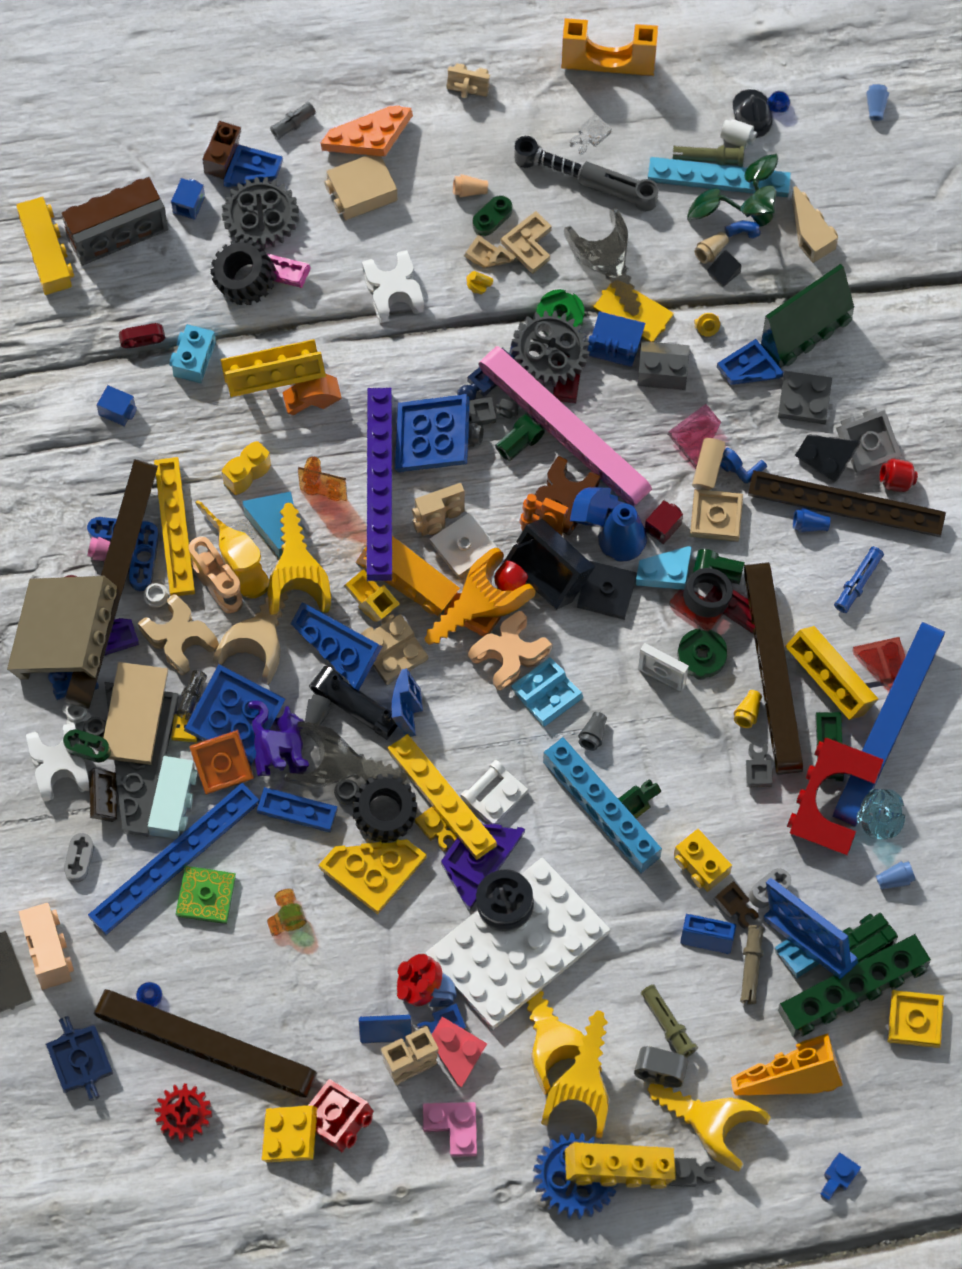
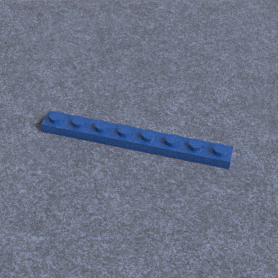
[88,783,259,936]

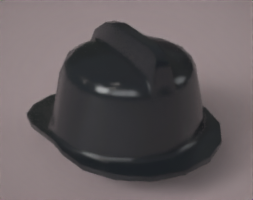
[733,89,772,138]

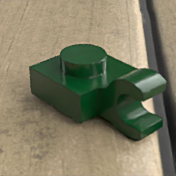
[618,779,661,818]

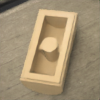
[692,438,726,490]

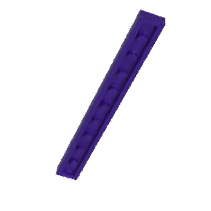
[367,388,392,581]

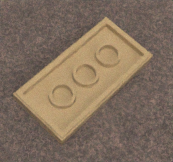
[101,662,168,765]

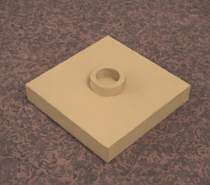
[690,489,743,542]

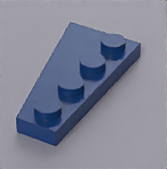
[290,602,383,690]

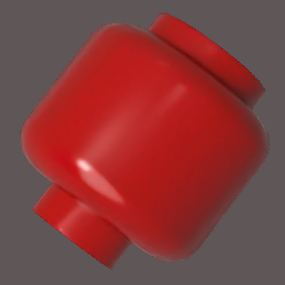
[879,458,918,492]

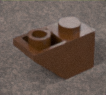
[202,120,242,179]

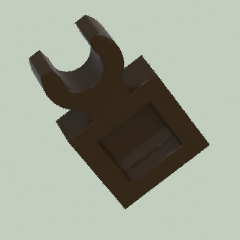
[713,881,759,929]

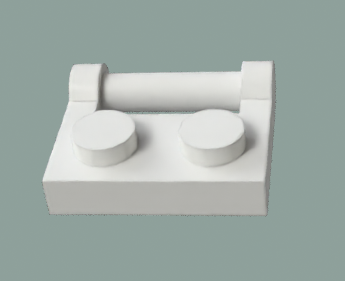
[460,760,528,824]

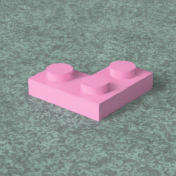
[423,1102,477,1157]

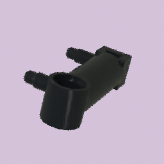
[309,666,398,740]

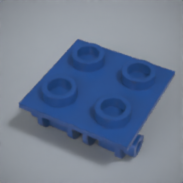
[587,311,645,367]

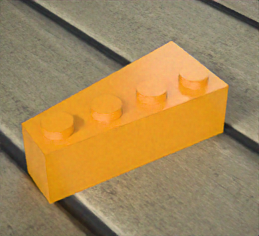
[355,536,460,616]

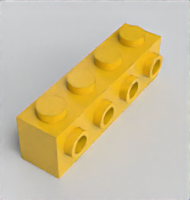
[16,196,74,295]
[785,626,879,720]
[565,1142,675,1189]

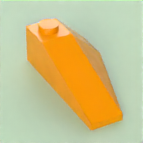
[731,1033,843,1095]

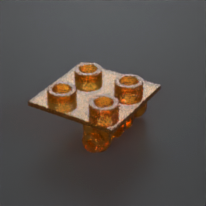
[298,456,348,501]

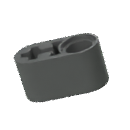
[634,1046,688,1088]

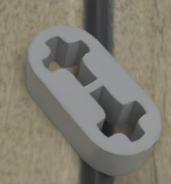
[64,833,94,882]
[749,868,791,908]

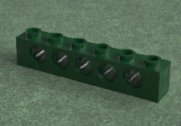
[778,934,931,1037]

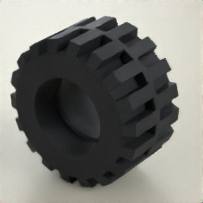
[210,239,276,305]
[352,774,417,843]

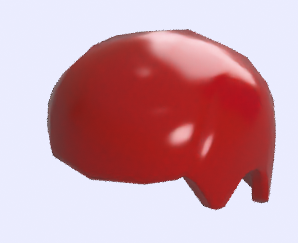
[494,560,528,591]

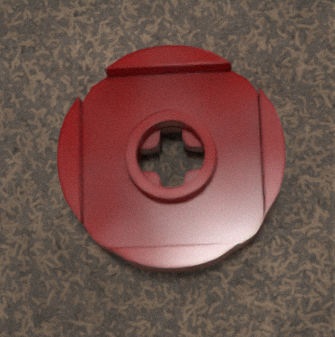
[397,954,443,1007]

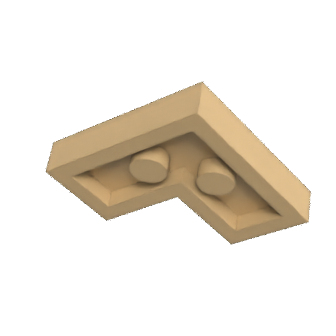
[501,211,552,274]

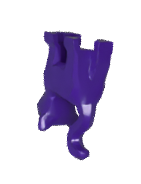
[248,701,309,776]

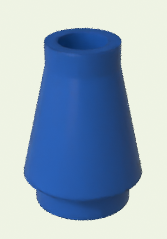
[793,508,830,532]

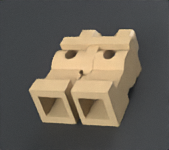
[381,1026,439,1085]

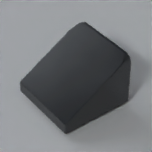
[707,250,742,287]

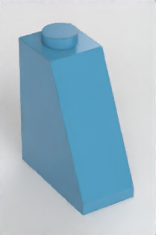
[243,491,294,559]

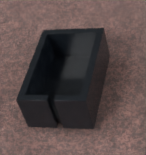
[504,519,595,610]

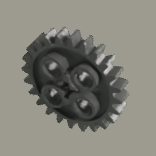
[222,177,299,249]
[511,311,589,387]

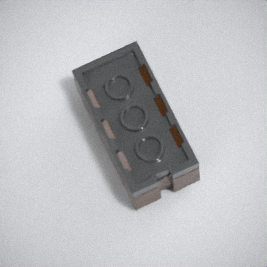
[61,177,168,266]

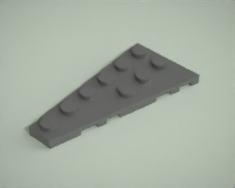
[104,682,179,837]

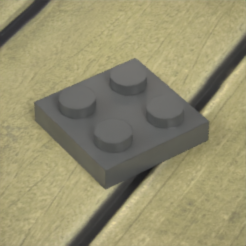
[778,371,832,425]

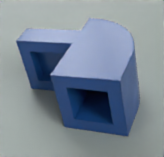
[570,487,627,527]

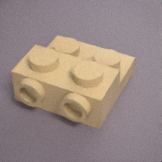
[412,483,465,536]
[361,614,428,685]

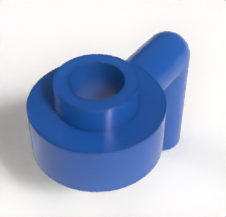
[720,448,767,484]

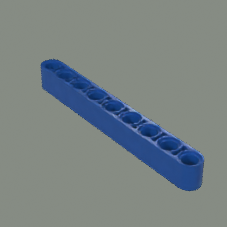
[832,622,945,827]

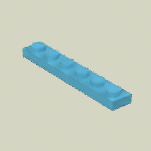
[648,157,791,198]

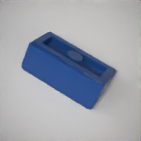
[680,914,737,954]
[359,1015,412,1043]

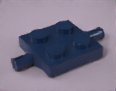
[45,1016,113,1101]

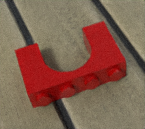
[787,738,884,856]

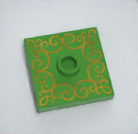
[176,866,236,924]

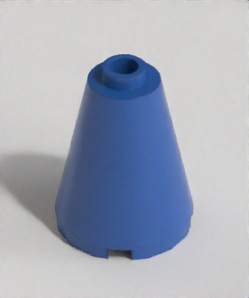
[598,503,647,562]

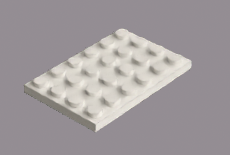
[425,857,610,1030]

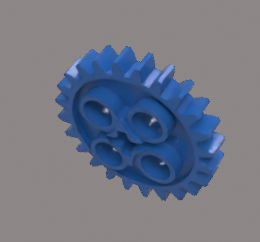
[533,1133,619,1219]

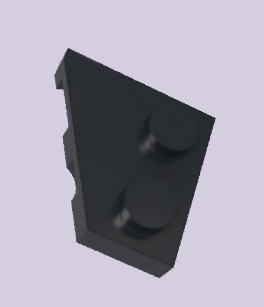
[795,434,861,482]

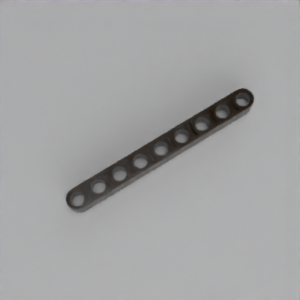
[744,562,803,775]
[93,989,317,1098]

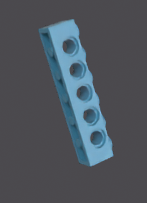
[543,737,662,873]

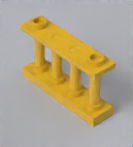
[220,339,326,397]

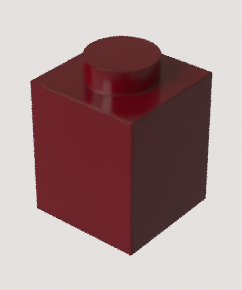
[645,500,683,545]

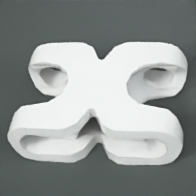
[362,250,424,323]
[26,722,90,802]

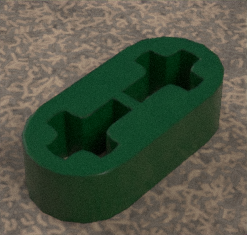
[63,729,111,763]

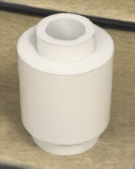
[720,119,757,149]

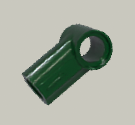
[495,414,545,461]
[693,549,745,584]

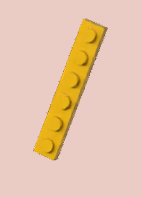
[154,457,195,596]
[387,734,497,860]

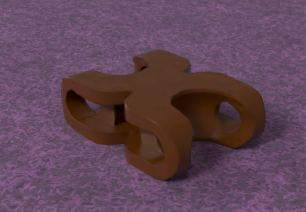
[533,456,600,535]

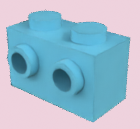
[170,324,216,383]

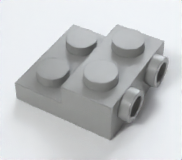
[836,408,902,473]

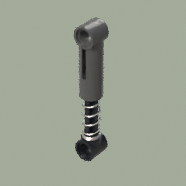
[514,136,659,211]

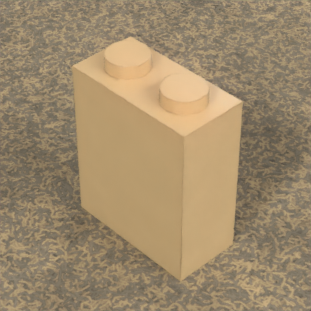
[324,155,398,220]

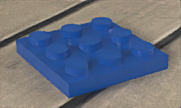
[395,394,470,473]
[184,664,285,765]

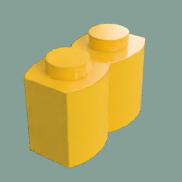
[222,441,271,495]

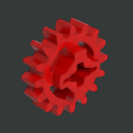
[154,1083,212,1142]

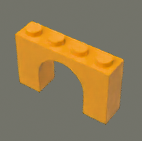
[561,18,658,76]

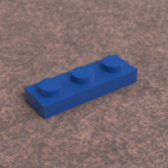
[257,787,338,833]

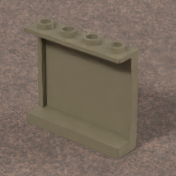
[7,576,117,680]

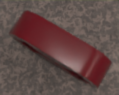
[118,323,165,349]

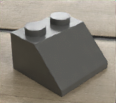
[637,341,689,390]

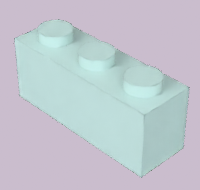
[148,756,198,839]

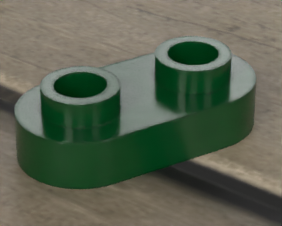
[472,195,512,236]

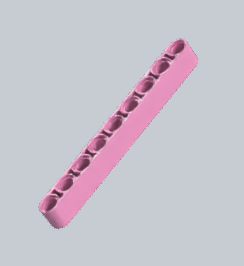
[478,346,652,507]

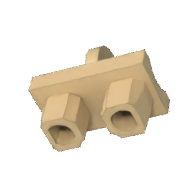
[446,63,490,98]

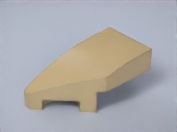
[464,235,516,268]

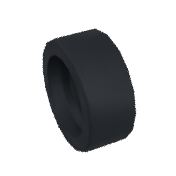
[683,568,733,618]

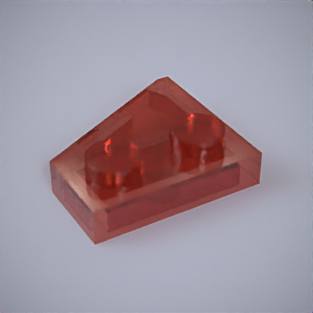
[852,637,905,690]

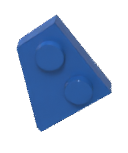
[223,144,283,187]

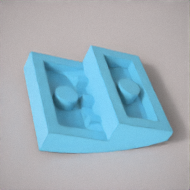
[511,658,583,727]

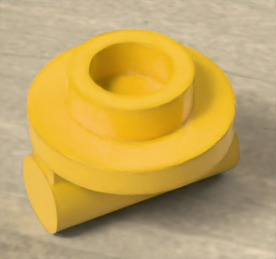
[466,271,493,294]
[694,313,720,337]

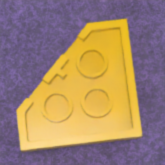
[318,839,427,914]

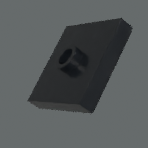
[577,561,637,620]

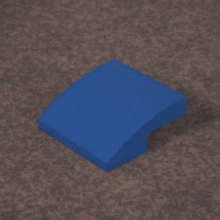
[392,668,423,737]

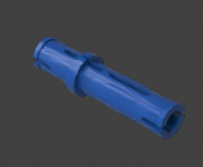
[834,546,884,613]

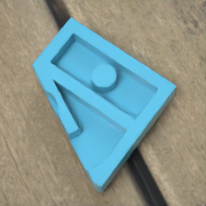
[636,546,692,590]

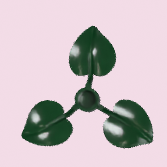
[687,153,778,227]

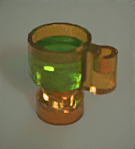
[267,889,307,936]

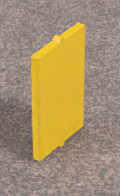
[593,278,674,342]

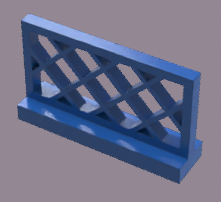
[764,878,858,979]

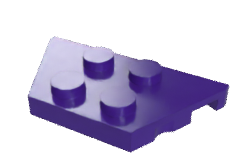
[441,822,525,910]

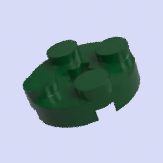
[677,629,727,680]

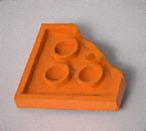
[320,106,413,157]

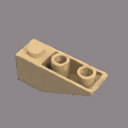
[791,186,838,263]

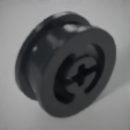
[476,870,534,931]

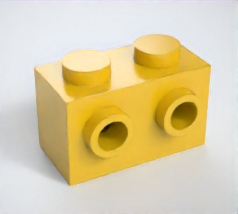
[674,829,732,892]

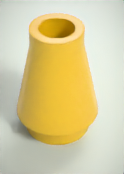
[733,690,763,728]

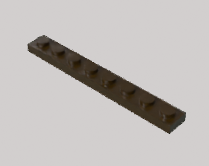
[748,470,946,538]

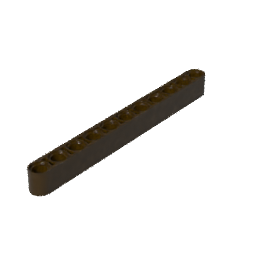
[64,459,158,709]

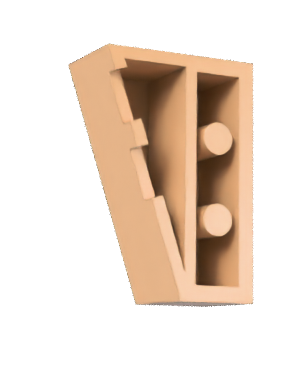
[19,903,74,990]

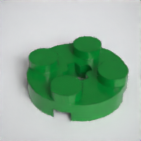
[536,289,584,327]

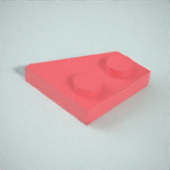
[432,1017,487,1087]

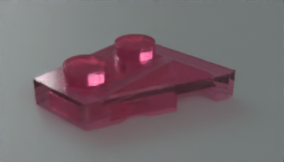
[668,404,721,469]

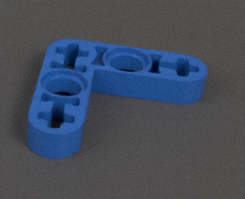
[87,517,159,592]

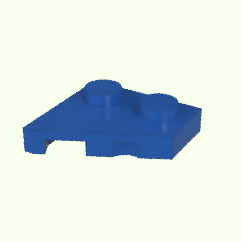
[717,339,784,385]

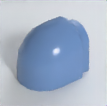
[429,973,456,1007]

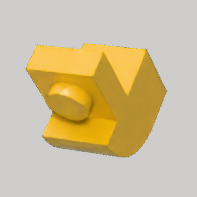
[344,569,400,622]

